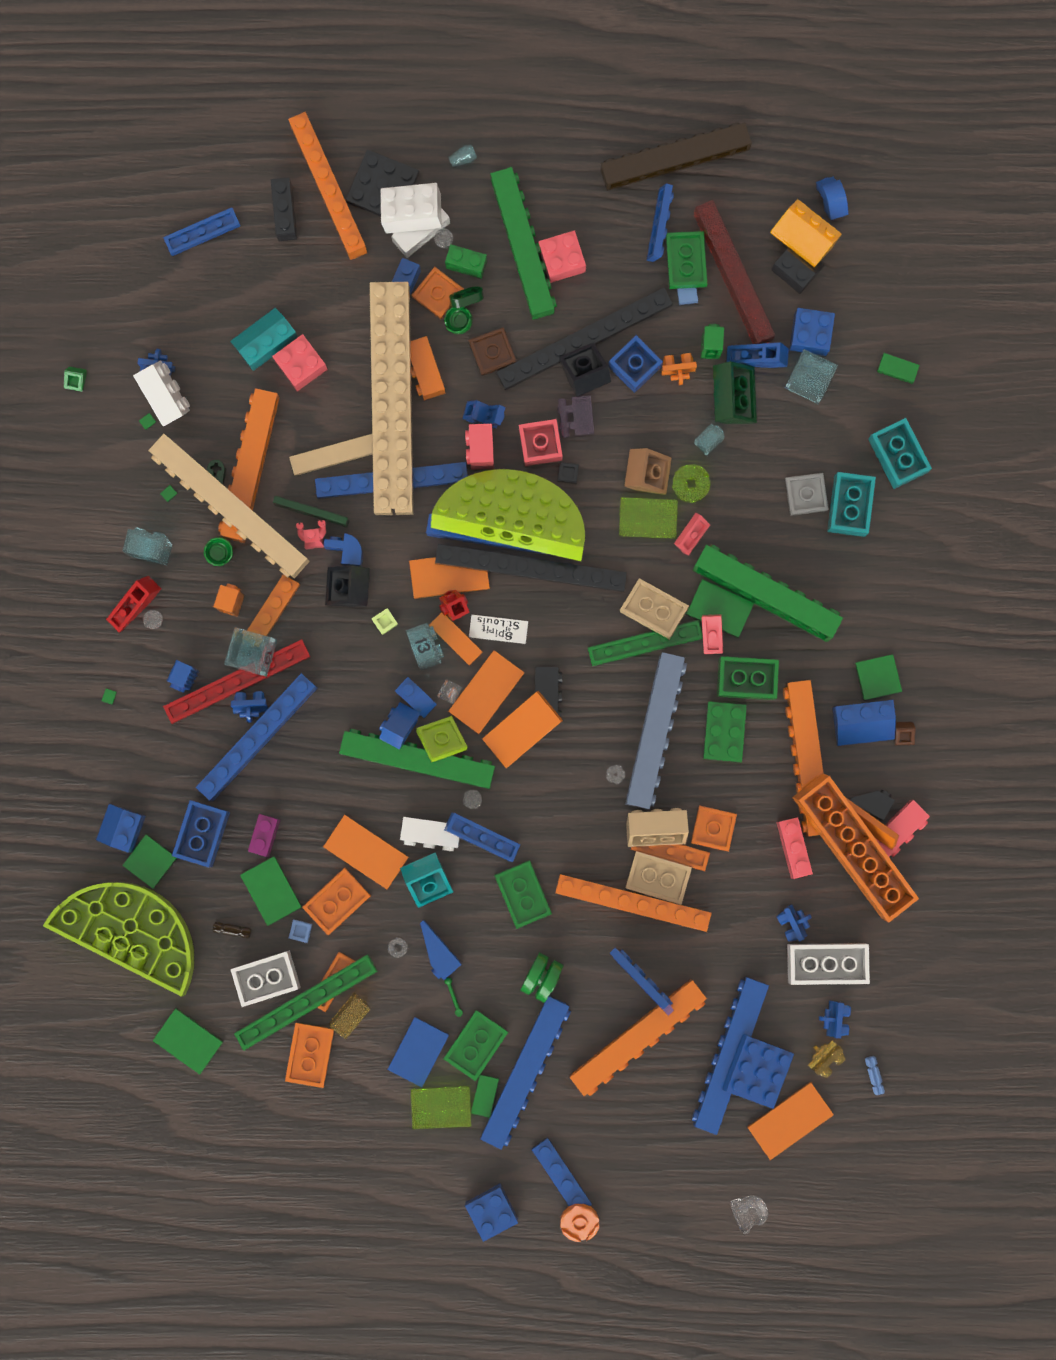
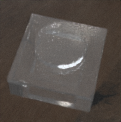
[437,680,462,704]

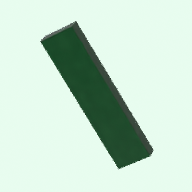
[273,496,349,527]

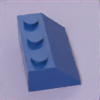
[832,700,896,746]

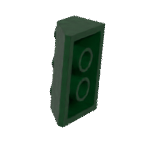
[713,361,757,424]

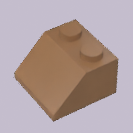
[625,448,672,495]

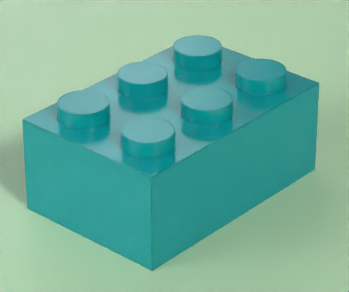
[868,418,932,489]
[827,472,876,537]

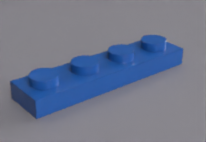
[647,184,674,262]
[163,207,240,256]
[444,813,520,862]
[532,1138,592,1206]

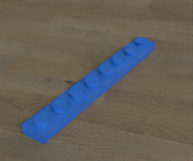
[315,462,467,499]

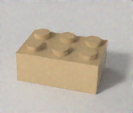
[626,808,689,847]

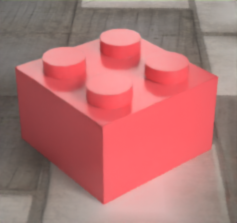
[539,230,586,283]
[272,334,328,391]
[519,419,563,467]
[465,424,494,470]

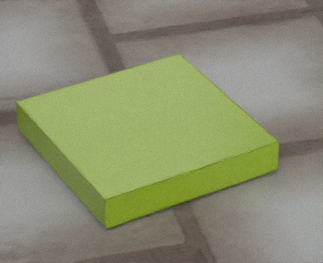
[416,716,467,762]

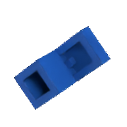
[816,176,848,220]
[462,400,506,429]
[324,533,363,567]

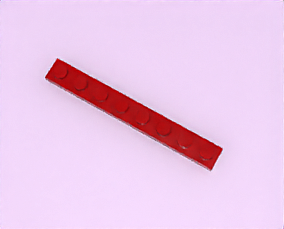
[163,639,311,724]

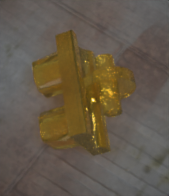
[808,1040,846,1078]

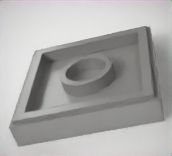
[785,473,829,516]

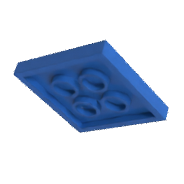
[722,1034,794,1109]

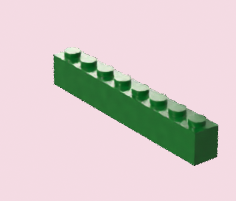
[490,167,557,320]
[339,729,495,789]

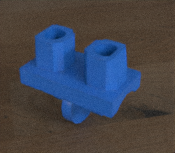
[137,349,175,377]
[231,691,268,723]
[777,904,812,942]
[819,1001,851,1039]

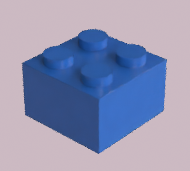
[789,308,835,356]
[608,335,663,393]
[465,1184,518,1242]

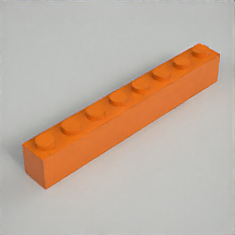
[288,112,367,260]
[218,388,280,543]
[783,680,824,836]
[555,874,711,932]
[569,979,707,1096]

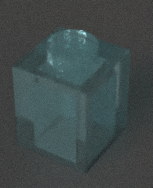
[694,423,725,456]

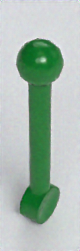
[444,977,463,1017]

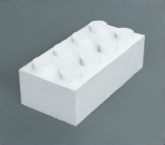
[787,943,870,985]

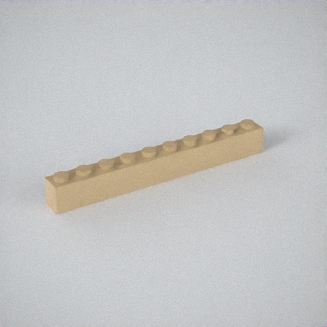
[148,434,310,579]

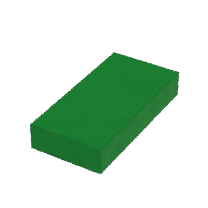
[877,353,920,384]
[471,1074,499,1118]

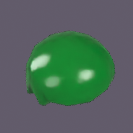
[444,307,473,335]
[204,537,233,566]

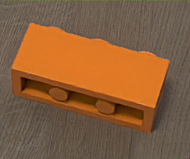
[411,336,446,400]

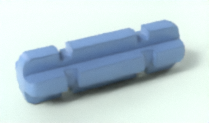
[865,1056,885,1095]

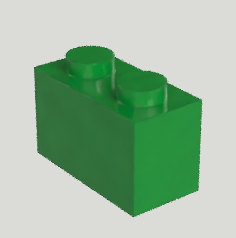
[445,244,487,279]
[700,324,724,359]

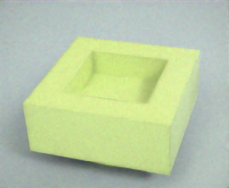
[372,608,398,635]

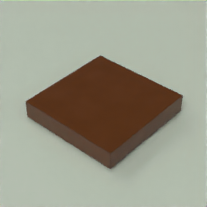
[468,327,517,376]

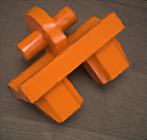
[661,353,697,385]

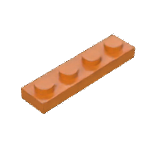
[242,574,300,648]

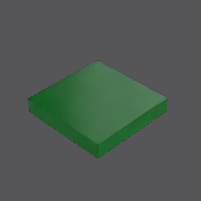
[855,655,902,700]
[122,835,177,889]

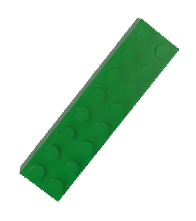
[692,544,843,642]

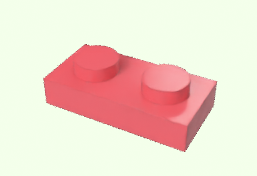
[674,513,710,555]
[702,614,724,654]

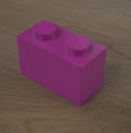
[248,814,280,857]

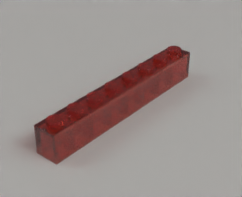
[694,200,775,344]

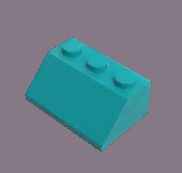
[230,308,298,371]

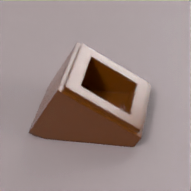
[894,722,915,745]

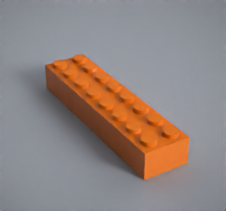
[792,773,919,923]

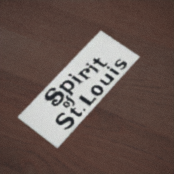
[469,615,528,644]

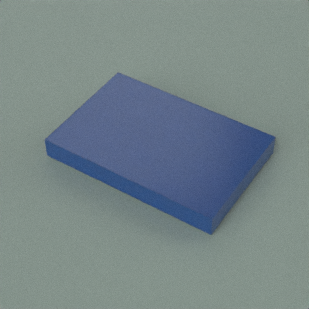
[387,1017,449,1088]

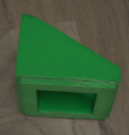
[64,367,87,392]

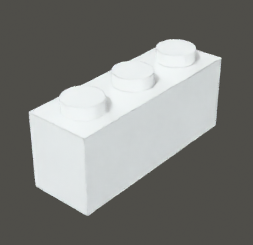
[392,208,450,258]
[400,817,460,851]

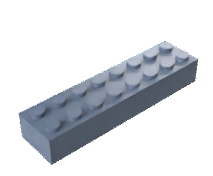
[625,652,687,810]

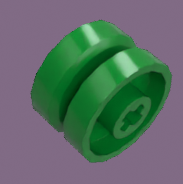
[520,952,564,1003]

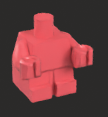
[296,520,326,550]

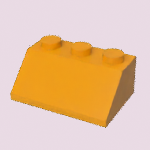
[770,199,842,267]

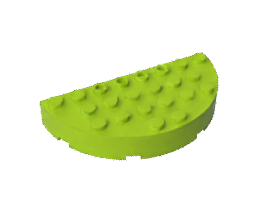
[431,469,585,561]
[43,882,194,997]

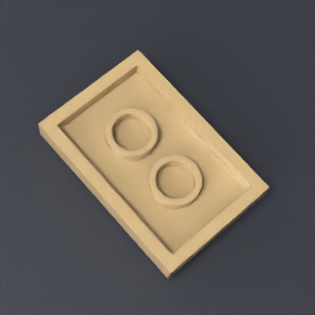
[620,578,689,640]
[625,851,692,905]

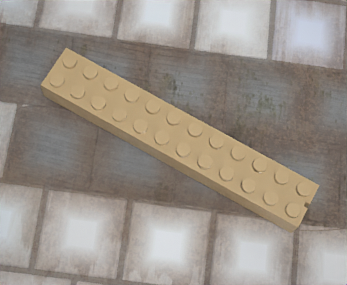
[370,282,414,515]

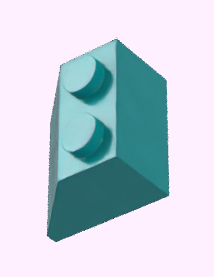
[400,852,453,908]

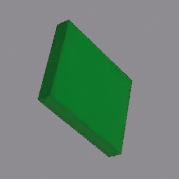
[139,413,156,430]
[160,485,178,502]
[101,689,117,705]

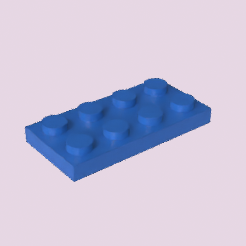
[610,948,674,1016]

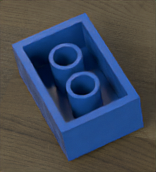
[172,800,230,868]

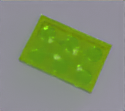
[619,497,678,539]
[411,1086,471,1129]

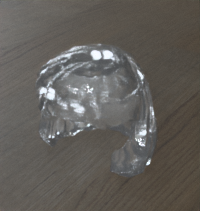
[731,1195,769,1234]

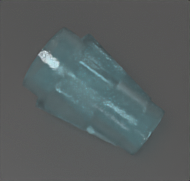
[448,144,477,167]

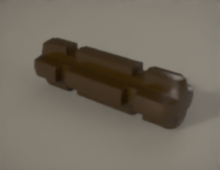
[213,922,251,938]

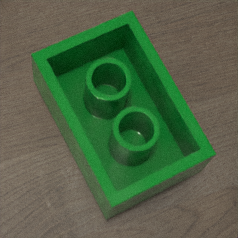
[717,657,779,700]

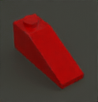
[106,575,161,633]

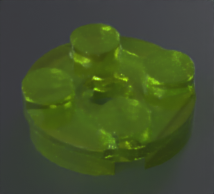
[672,464,710,503]

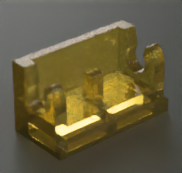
[329,993,371,1039]

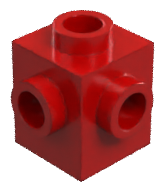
[439,590,470,621]

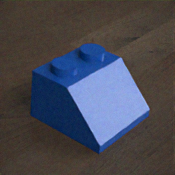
[96,804,146,853]

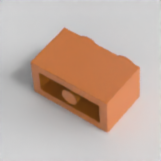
[213,583,245,617]

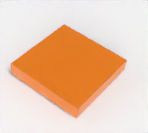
[411,266,464,319]
[691,805,737,852]

